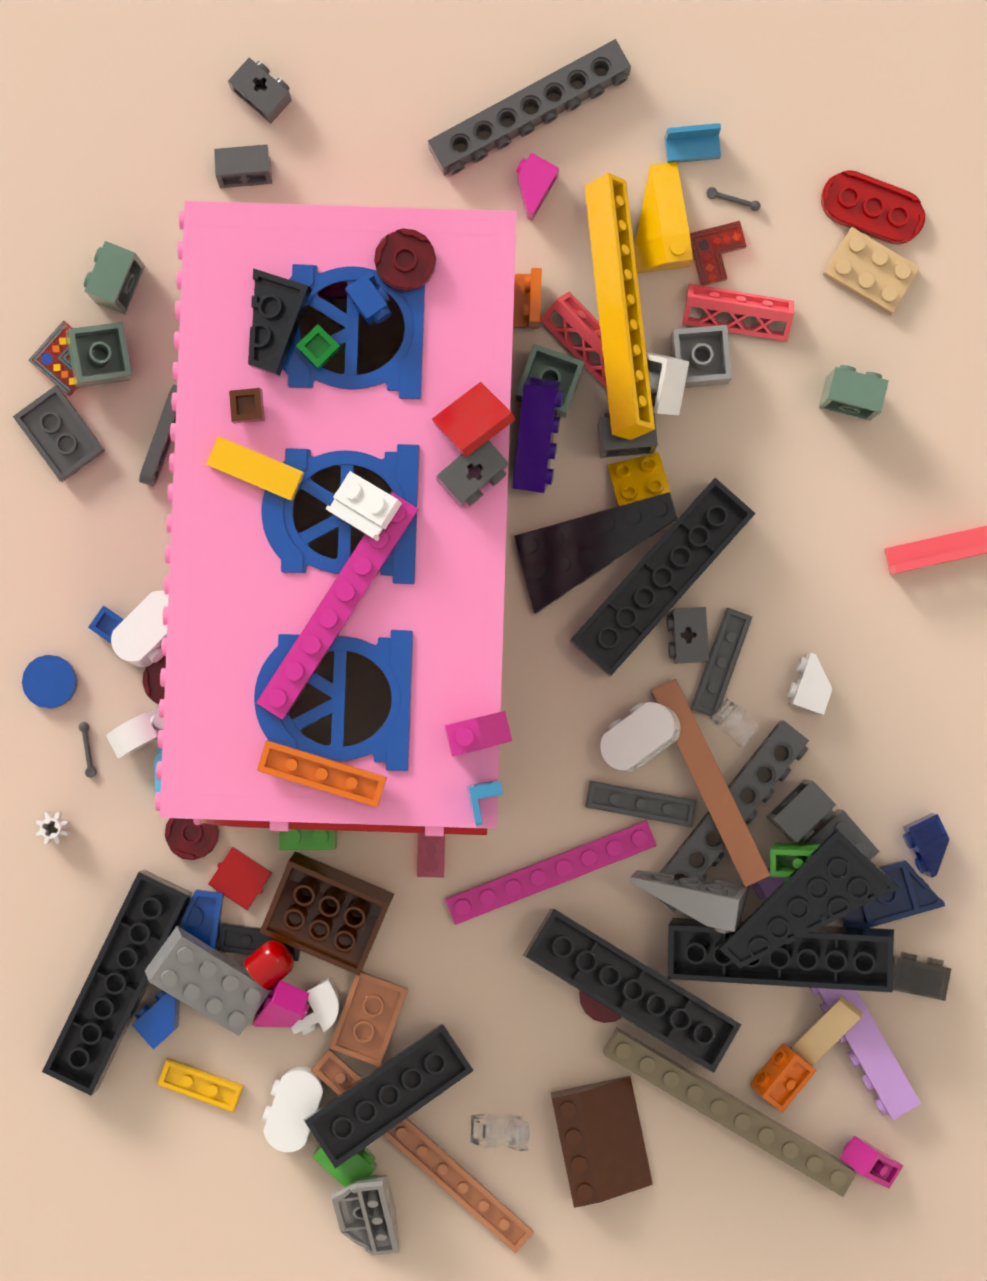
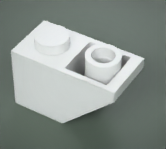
[787,653,833,715]

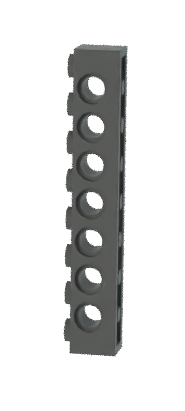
[428,39,631,176]
[656,720,809,911]

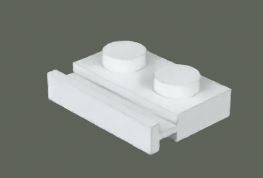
[326,471,402,541]

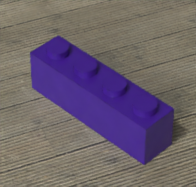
[512,377,564,493]

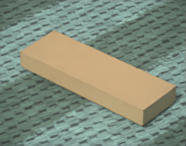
[791,995,863,1066]

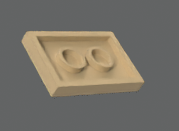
[823,227,920,315]

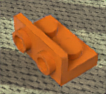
[513,268,542,329]
[750,1043,817,1113]

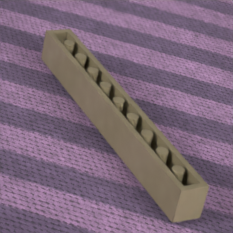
[603,1027,857,1197]

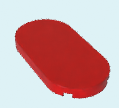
[821,170,926,244]

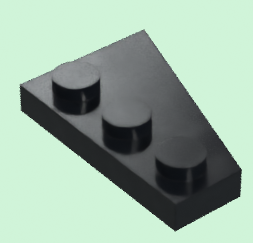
[248,268,312,376]

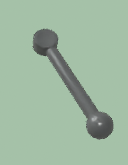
[707,187,761,211]
[79,722,97,778]

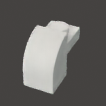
[106,708,164,759]
[291,977,341,1035]

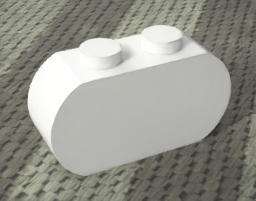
[111,591,169,667]
[600,702,681,772]
[262,1066,325,1152]

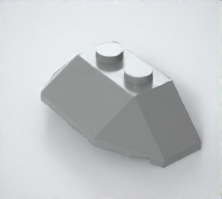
[332,1175,399,1255]

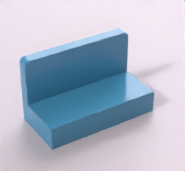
[665,123,721,163]
[467,780,503,826]

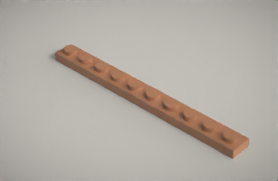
[311,1049,534,1254]

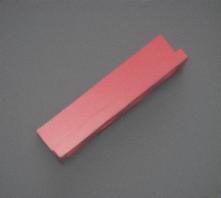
[682,284,794,342]
[540,291,607,389]
[884,526,987,575]

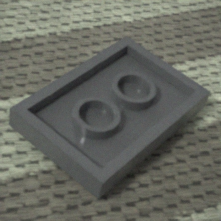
[13,385,105,482]

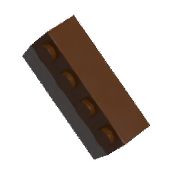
[259,851,394,976]
[551,1076,653,1208]

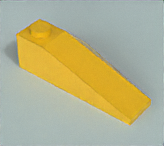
[634,162,693,274]

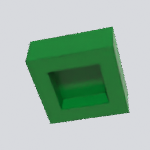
[296,324,341,370]

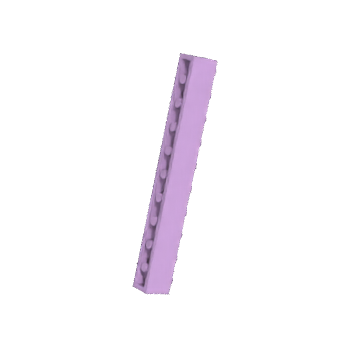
[752,868,921,1120]

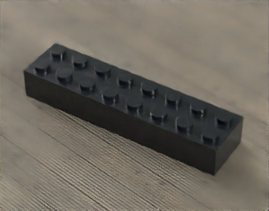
[569,478,756,677]
[42,869,193,1096]
[523,908,742,1073]
[668,918,894,993]

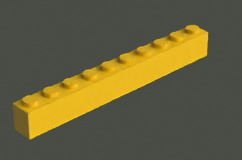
[585,173,655,440]

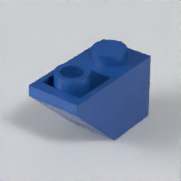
[132,990,180,1050]

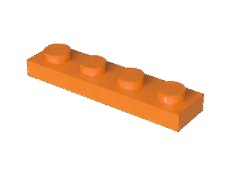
[257,740,387,807]

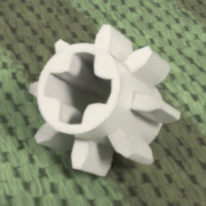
[36,812,70,844]

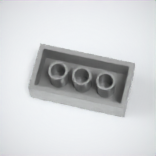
[145,926,271,1036]

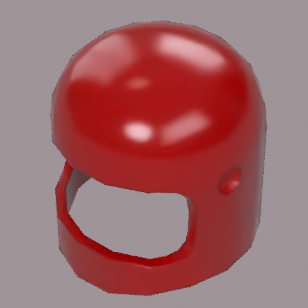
[244,940,294,990]

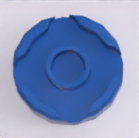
[22,655,78,709]

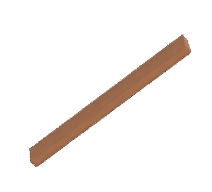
[651,679,770,888]

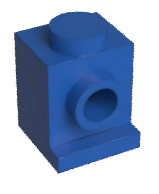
[345,271,392,325]

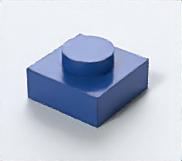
[88,605,124,643]

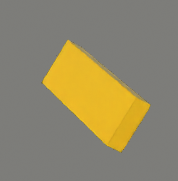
[206,436,305,501]
[157,1058,244,1113]

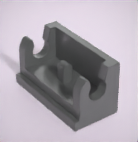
[214,144,272,188]

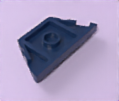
[842,860,945,928]

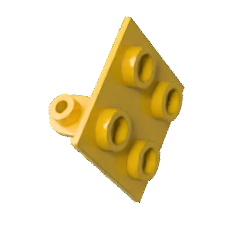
[607,453,672,507]

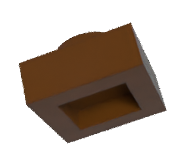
[229,388,265,424]

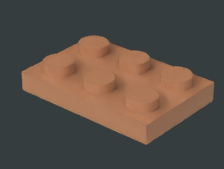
[329,971,408,1067]

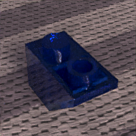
[903,813,950,878]

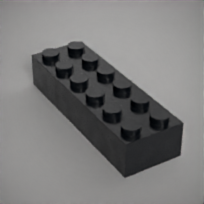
[304,1024,474,1169]

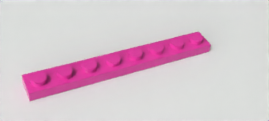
[256,492,419,720]
[445,820,657,925]

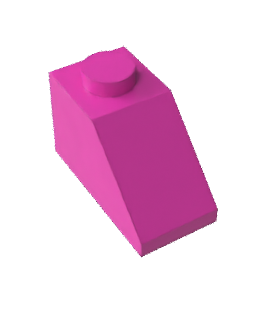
[516,152,559,221]
[444,711,512,756]
[252,980,309,1027]
[840,1136,903,1189]

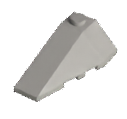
[630,870,750,933]

